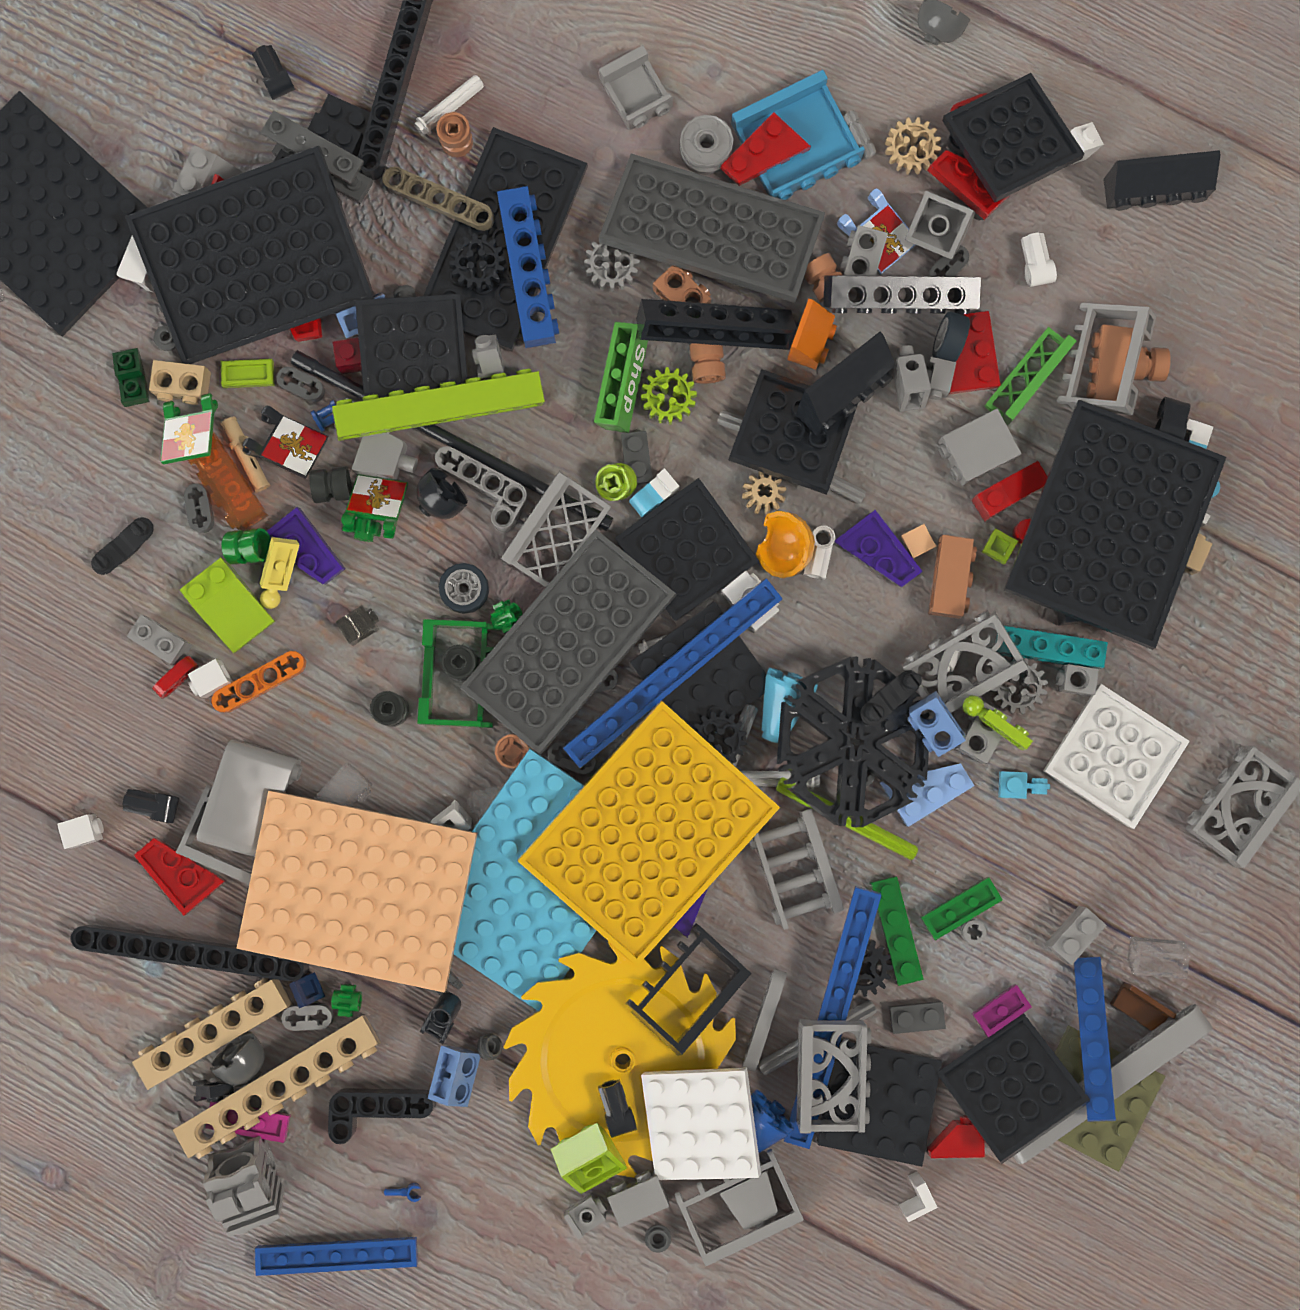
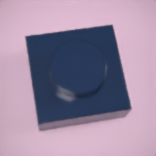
[289,972,325,1009]

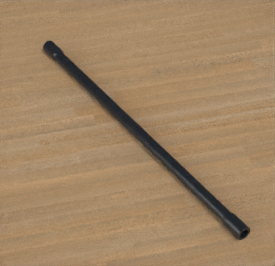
[291,350,614,532]

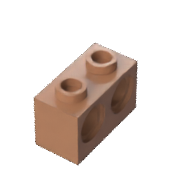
[653,265,711,304]

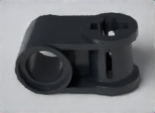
[420,992,462,1045]

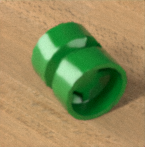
[222,528,271,565]

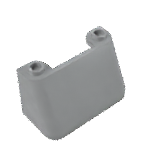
[197,739,302,857]

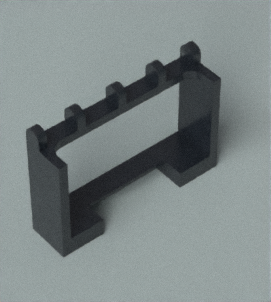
[626,923,752,1056]

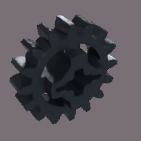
[853,939,893,997]

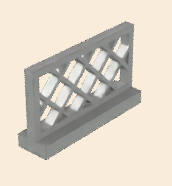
[501,470,611,587]

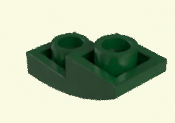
[112,348,150,407]

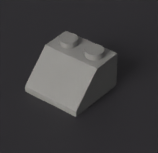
[172,145,243,197]
[905,191,976,260]

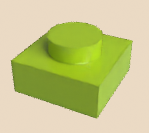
[981,528,1018,565]

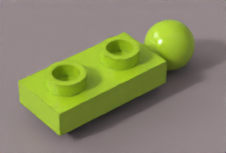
[963,695,1033,750]

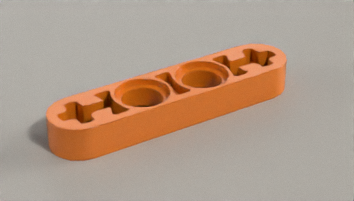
[211,651,306,713]

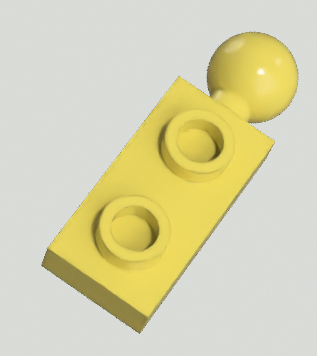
[259,537,299,609]

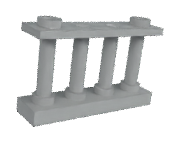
[749,809,844,930]

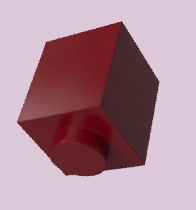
[332,338,361,374]

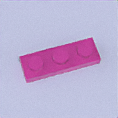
[205,1101,291,1143]

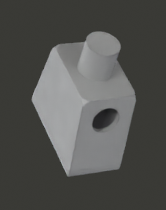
[893,345,931,412]
[352,433,418,480]
[720,1170,778,1230]

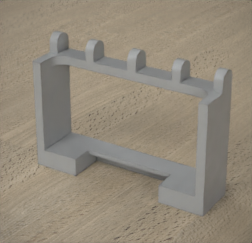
[1057,303,1156,415]
[176,785,252,885]
[674,1148,804,1267]

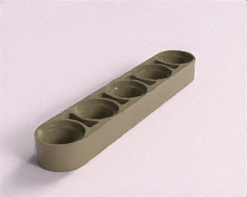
[382,166,495,231]

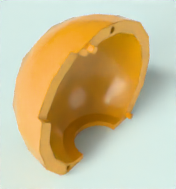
[756,511,815,578]

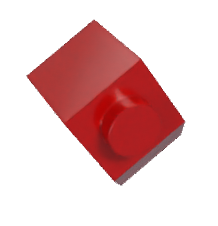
[927,1116,985,1158]

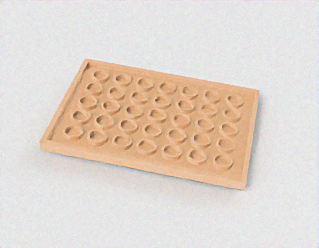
[237,790,478,992]

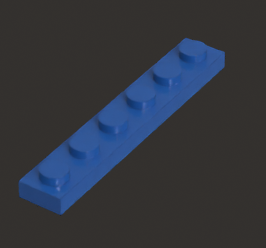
[1074,957,1116,1122]
[255,1237,418,1276]

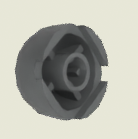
[917,0,970,46]
[210,1032,265,1085]

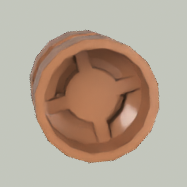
[436,112,473,158]
[804,253,842,303]
[689,343,726,384]
[1134,347,1170,382]
[495,734,530,770]

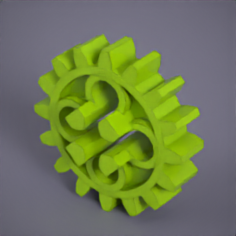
[641,367,697,425]

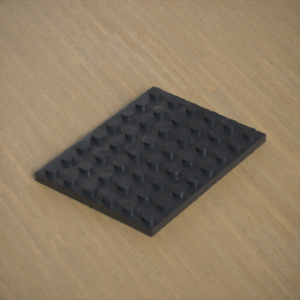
[0,91,148,337]
[125,146,375,364]
[1004,400,1227,650]

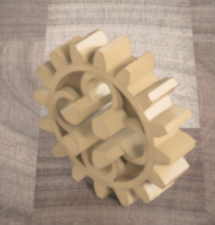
[885,117,941,175]

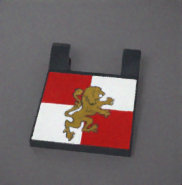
[243,405,329,479]

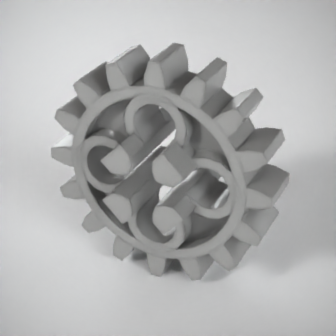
[584,241,640,292]
[990,658,1048,715]

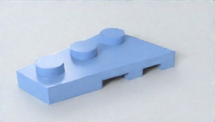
[879,763,975,827]

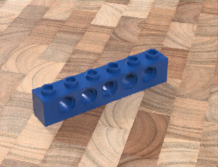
[497,186,559,348]

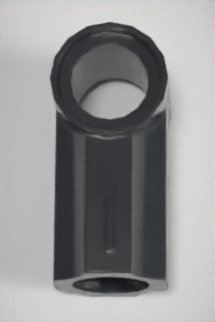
[252,45,296,100]
[122,789,179,824]
[598,1079,637,1138]

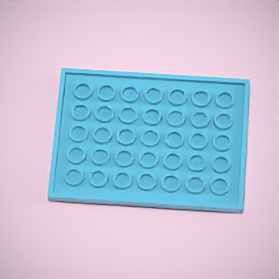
[454,748,597,1011]

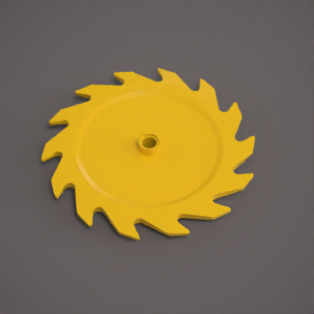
[503,941,736,1178]

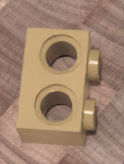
[149,360,211,405]

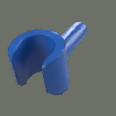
[384,1183,421,1202]

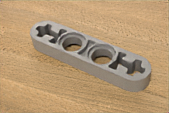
[742,969,787,1072]

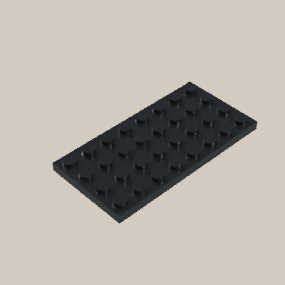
[423,127,588,352]

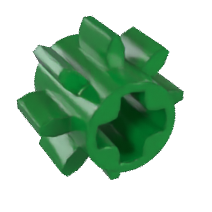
[352,517,382,542]
[490,599,523,634]
[331,984,362,1017]

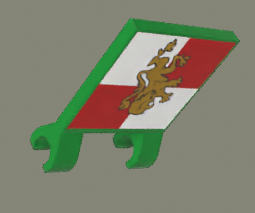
[160,393,218,464]
[341,474,408,539]

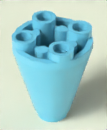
[761,667,818,743]

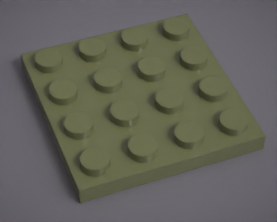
[1055,1025,1166,1172]

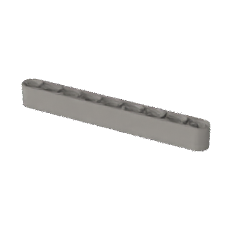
[1013,1004,1213,1164]

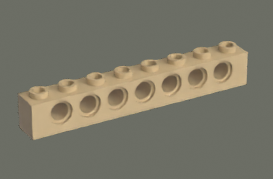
[173,1015,381,1159]

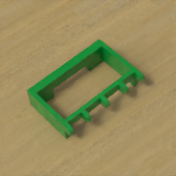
[417,619,497,728]

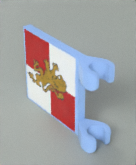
[837,188,916,275]

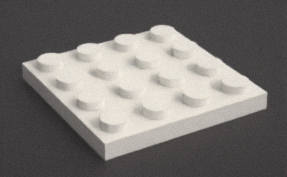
[1043,684,1190,829]
[641,1068,761,1180]

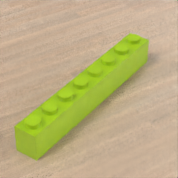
[332,369,545,441]

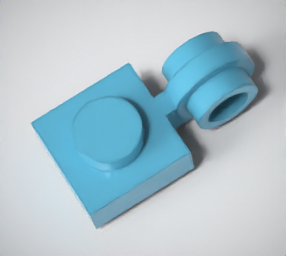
[998,771,1050,799]

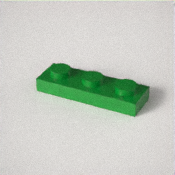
[920,877,1003,941]

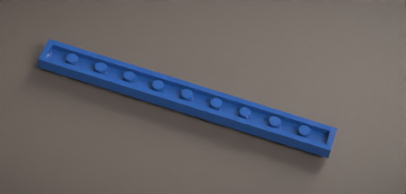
[563,578,783,768]
[784,886,881,1149]

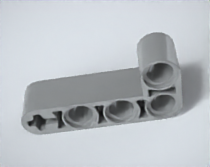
[435,446,528,533]

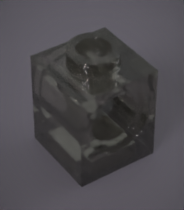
[336,605,380,646]

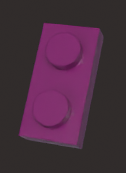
[972,984,1032,1037]

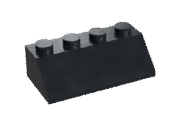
[1103,150,1221,211]
[796,332,896,436]

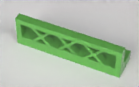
[984,327,1077,425]

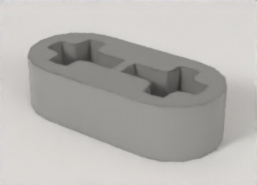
[281,1004,334,1031]

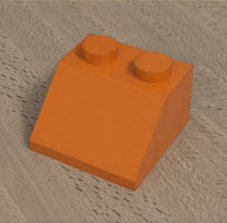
[787,298,837,370]

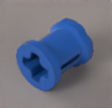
[310,400,336,432]

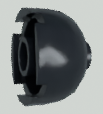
[416,467,468,520]

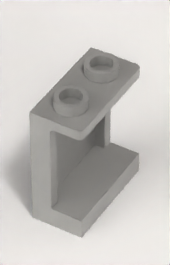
[599,45,673,130]
[938,408,1022,486]

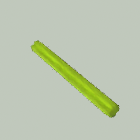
[776,777,918,860]

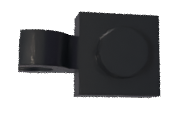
[193,1079,234,1102]

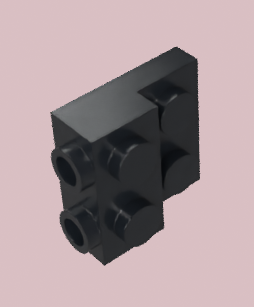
[308,94,371,157]

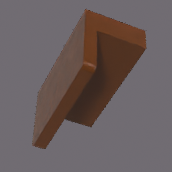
[1110,982,1177,1032]

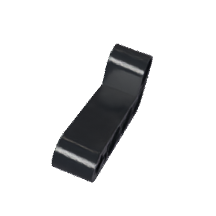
[328,1088,436,1144]

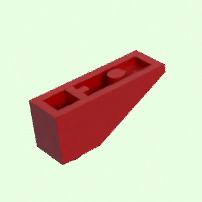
[971,461,1048,522]

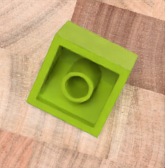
[550,1123,627,1194]

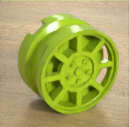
[595,463,637,501]

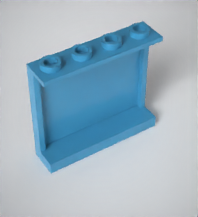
[731,70,865,200]

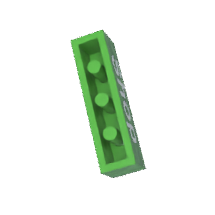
[594,322,648,433]

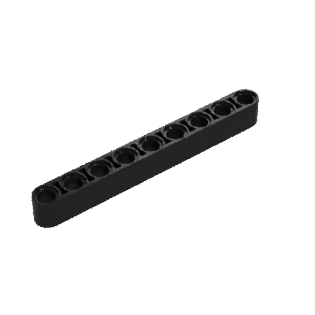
[358,0,433,181]
[70,924,309,981]

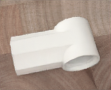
[1021,232,1057,287]
[803,526,835,580]

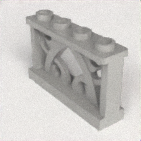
[903,610,1028,717]
[1185,746,1300,868]
[797,1019,871,1133]

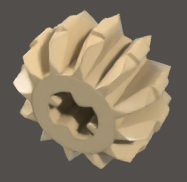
[742,471,786,515]

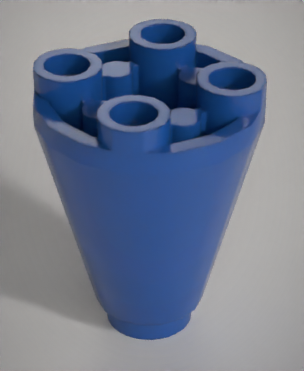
[751,1090,794,1153]

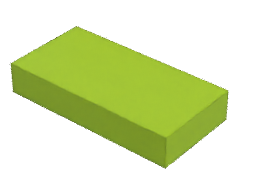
[221,359,275,388]

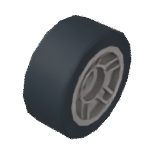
[932,311,970,362]
[438,563,489,614]

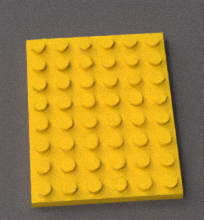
[518,700,780,966]

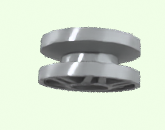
[680,115,733,175]

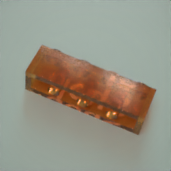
[187,431,269,531]

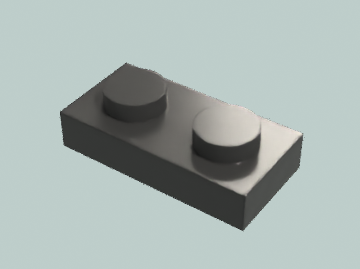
[621,431,653,485]
[889,1001,946,1034]

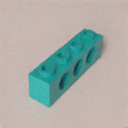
[995,626,1108,669]

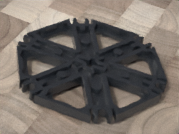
[777,656,929,827]

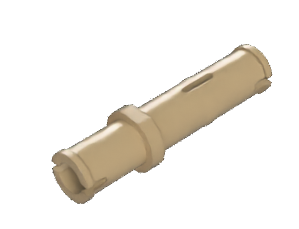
[221,416,270,493]

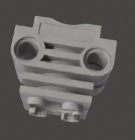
[203,1136,284,1237]

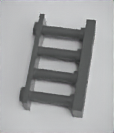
[260,110,373,204]

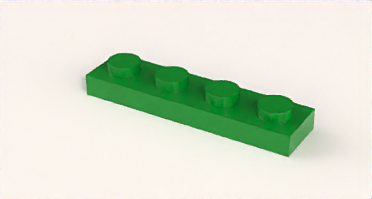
[870,876,924,986]

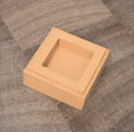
[900,524,936,559]

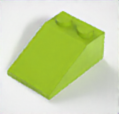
[179,557,275,654]

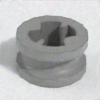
[961,919,986,944]

